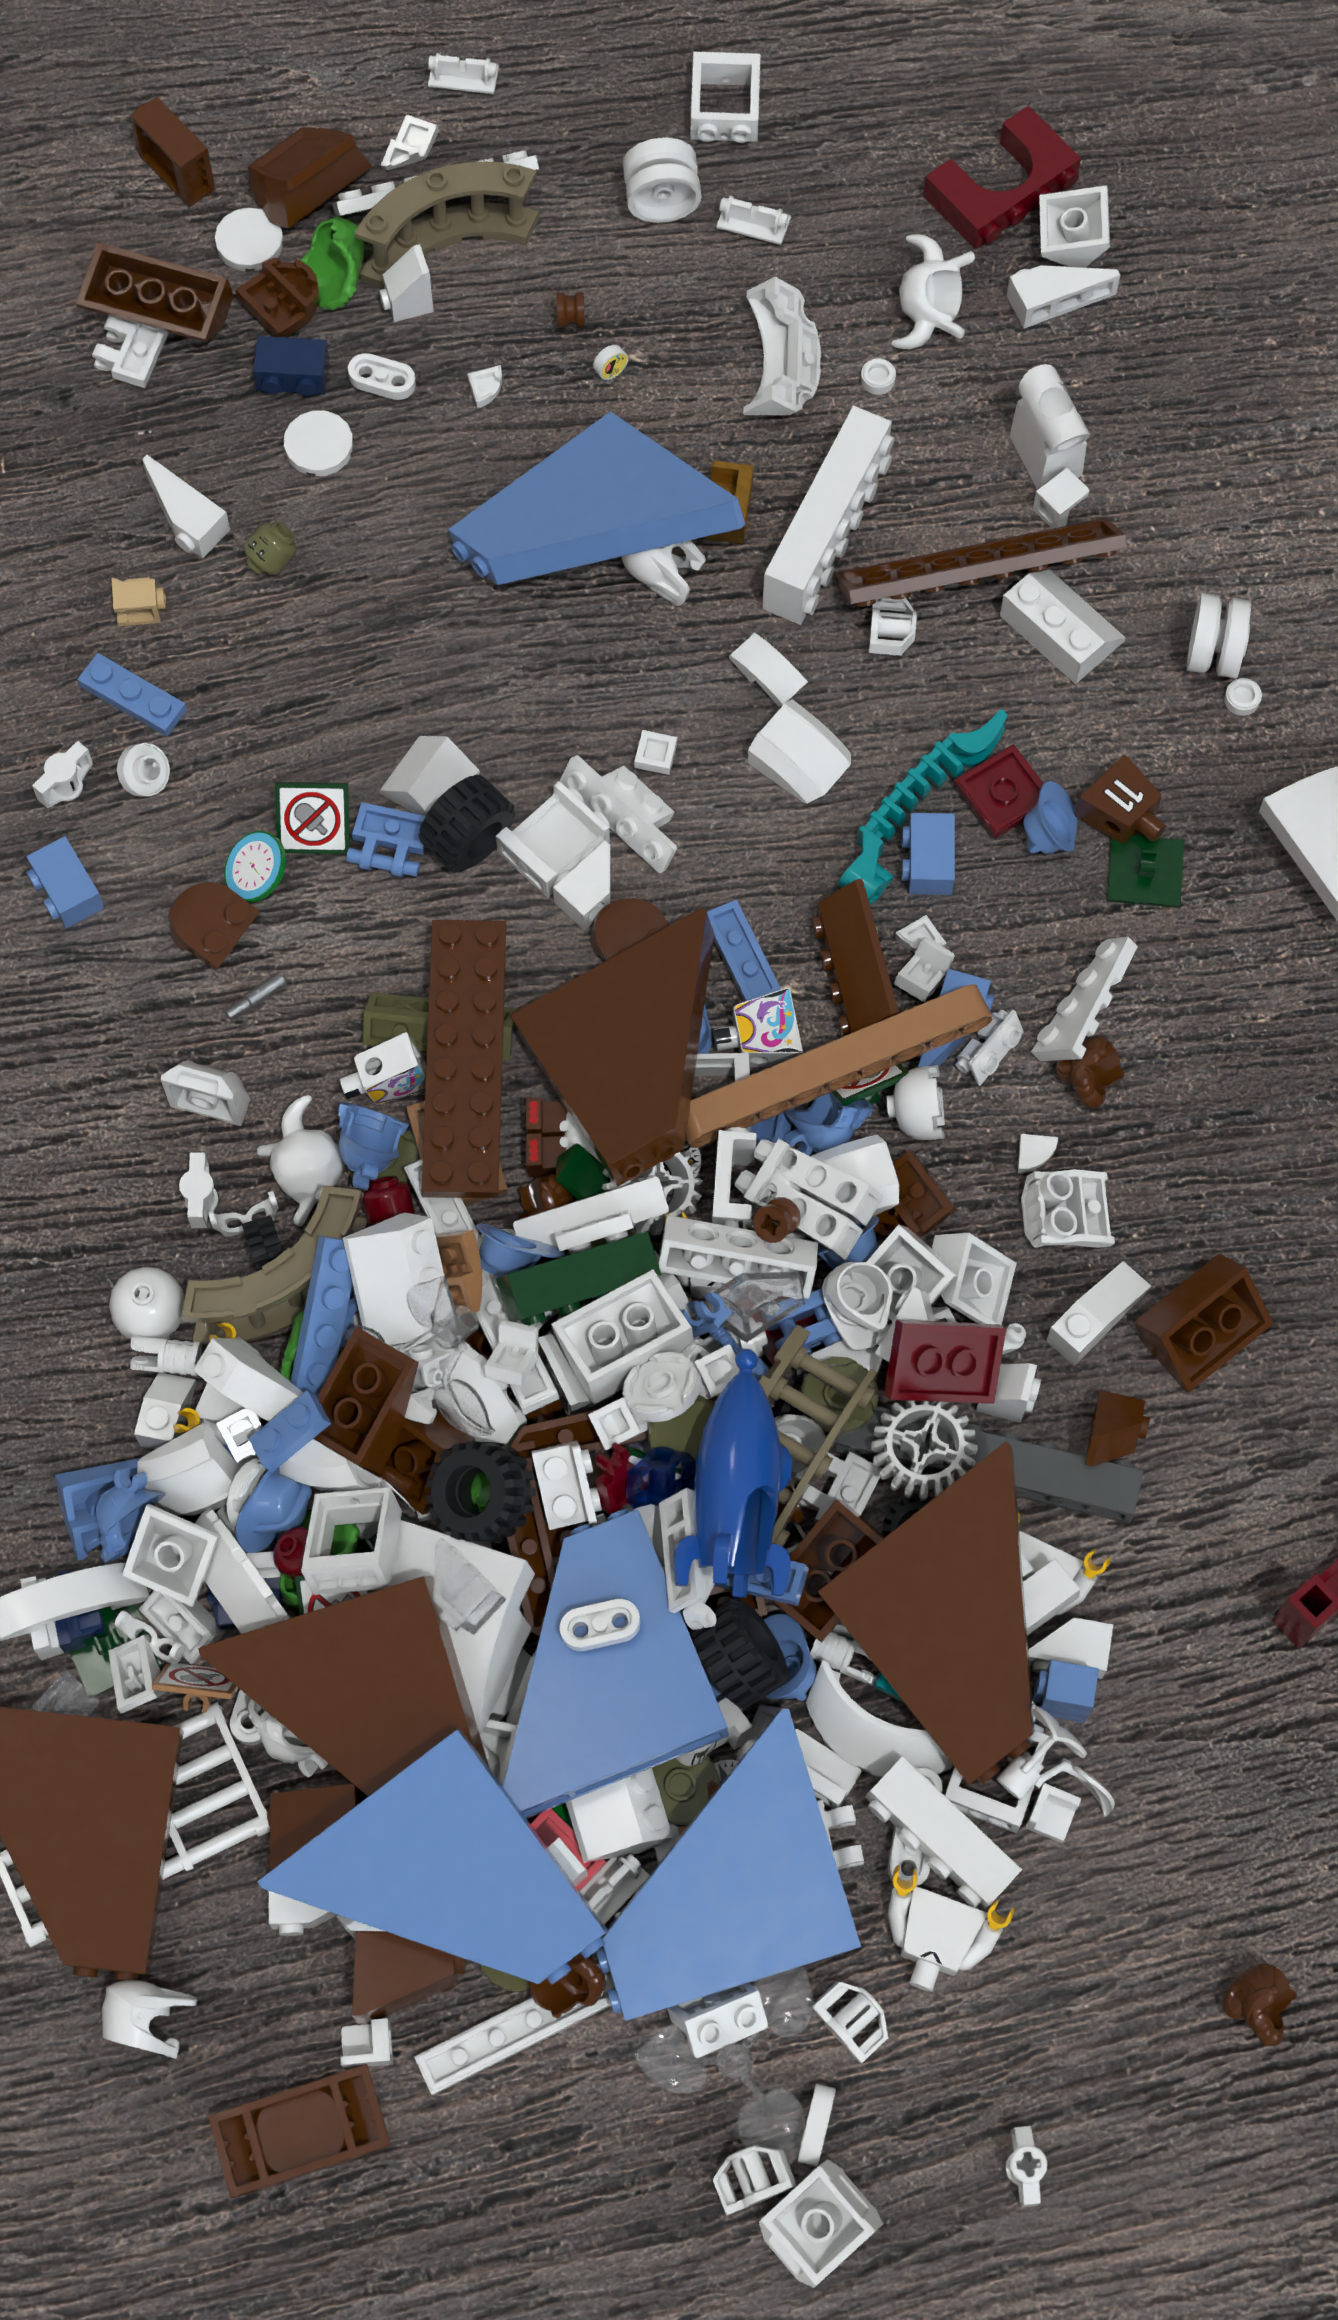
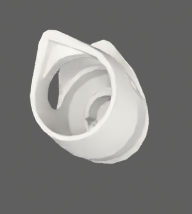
[621,540,706,606]
[822,1262,892,1351]
[102,1980,197,2059]

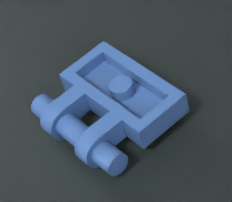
[346,802,426,878]

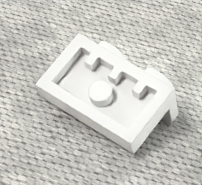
[531,1441,602,1530]
[667,1983,768,2058]

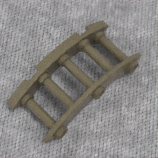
[354,161,539,289]
[182,1185,368,1346]
[759,1325,878,1546]

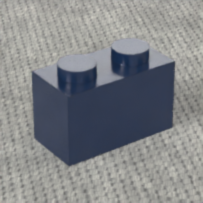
[253,336,329,396]

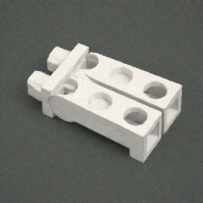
[735,1139,884,1260]

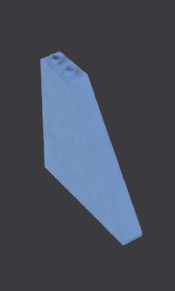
[448,411,746,585]
[503,1509,729,1819]
[596,1708,861,2021]
[257,1730,608,1985]

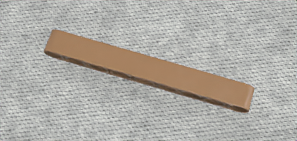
[686,984,993,1148]

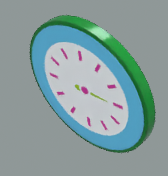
[224,831,286,903]

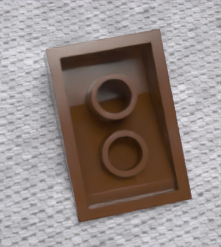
[314,1327,419,1473]

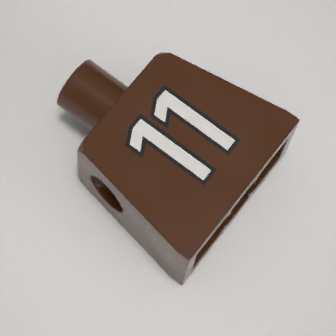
[1074,754,1167,843]

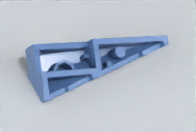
[55,1445,233,1561]

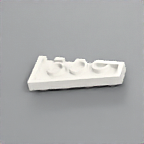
[1031,937,1138,1061]

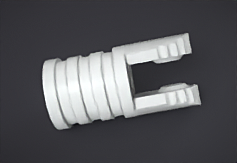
[130,1336,202,1376]
[810,1632,877,1686]

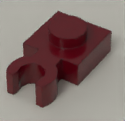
[596,1442,641,1514]

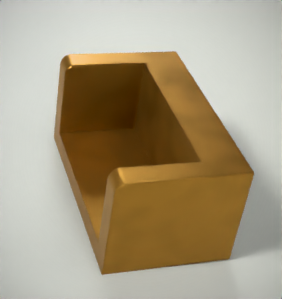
[702,461,754,544]

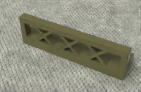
[363,992,517,1061]

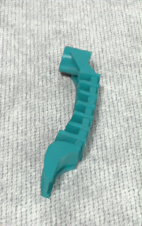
[838,709,1008,906]

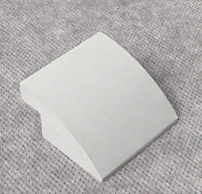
[1259,766,1338,922]
[374,1520,535,1734]

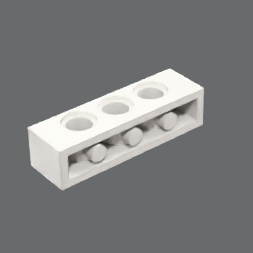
[658,1215,818,1299]

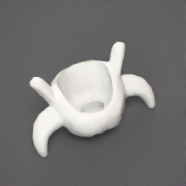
[891,234,975,349]
[257,1095,364,1227]

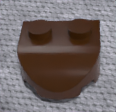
[236,258,319,337]
[168,883,260,971]
[591,898,670,962]
[873,1150,957,1238]

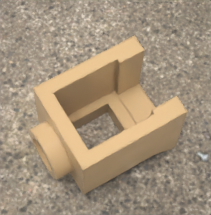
[112,577,166,627]

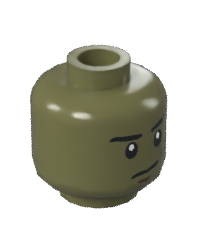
[244,521,297,575]

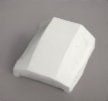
[1021,1169,1115,1248]

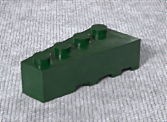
[496,1231,662,1325]

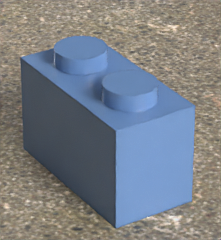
[902,813,955,895]
[26,836,104,928]
[1032,1660,1099,1723]

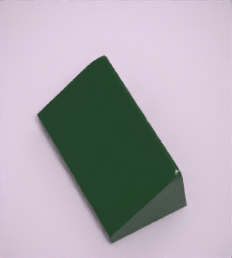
[555,1143,611,1200]

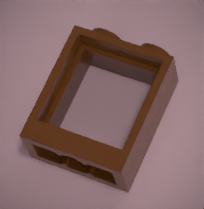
[130,97,216,208]

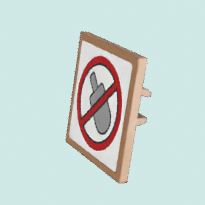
[152,1662,238,1713]

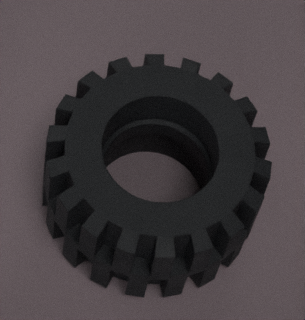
[419,775,516,873]
[426,1441,536,1542]
[691,1598,788,1709]

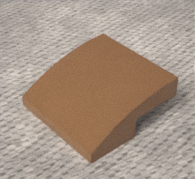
[435,1230,482,1315]

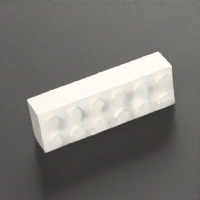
[762,406,894,625]

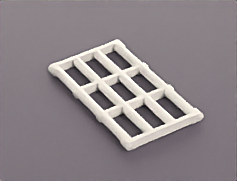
[0,1702,270,1947]

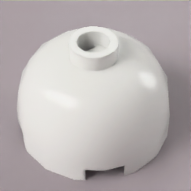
[887,1065,945,1140]
[109,1266,185,1339]

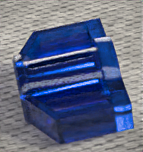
[626,1447,696,1509]

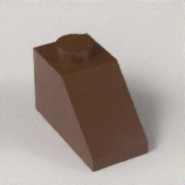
[1085,1390,1150,1466]

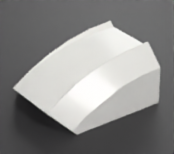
[747,700,851,804]
[161,1060,250,1126]
[803,1134,899,1224]
[137,1421,243,1516]
[279,1439,389,1500]
[759,2159,883,2288]

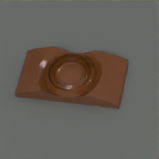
[208,2064,391,2199]

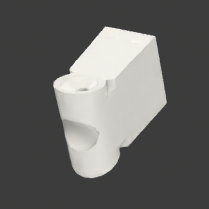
[1009,364,1090,490]

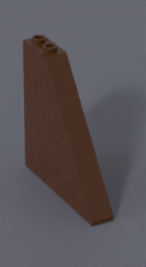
[510,907,714,1187]
[818,1441,1034,1785]
[198,1576,489,1797]
[0,1707,184,1981]

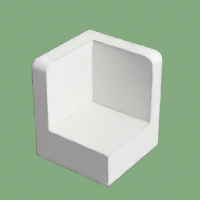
[1033,468,1089,529]
[1025,1783,1081,1844]
[341,2018,393,2069]

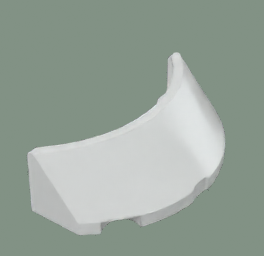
[743,277,821,415]
[405,1331,527,1447]
[195,1508,290,1634]
[806,1659,953,1779]

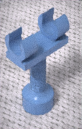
[681,1293,770,1381]

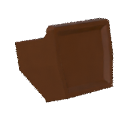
[248,127,372,228]

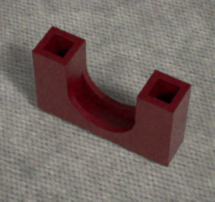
[923,105,1081,250]
[1272,1559,1338,1650]

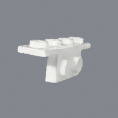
[560,755,677,873]
[513,1176,669,1254]

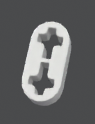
[797,2083,836,2167]

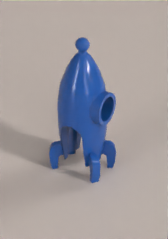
[673,1349,792,1598]

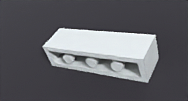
[865,1756,1022,1910]

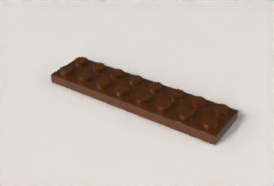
[835,518,1127,607]
[421,920,507,1198]

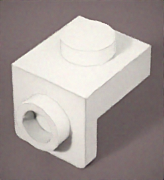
[894,937,955,1002]
[485,1320,538,1386]

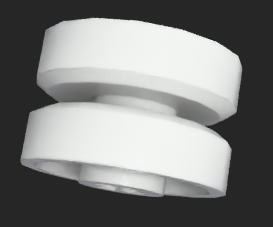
[623,137,701,223]
[1186,593,1251,679]

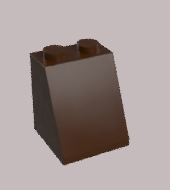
[267,1783,368,1871]
[352,1931,466,2025]

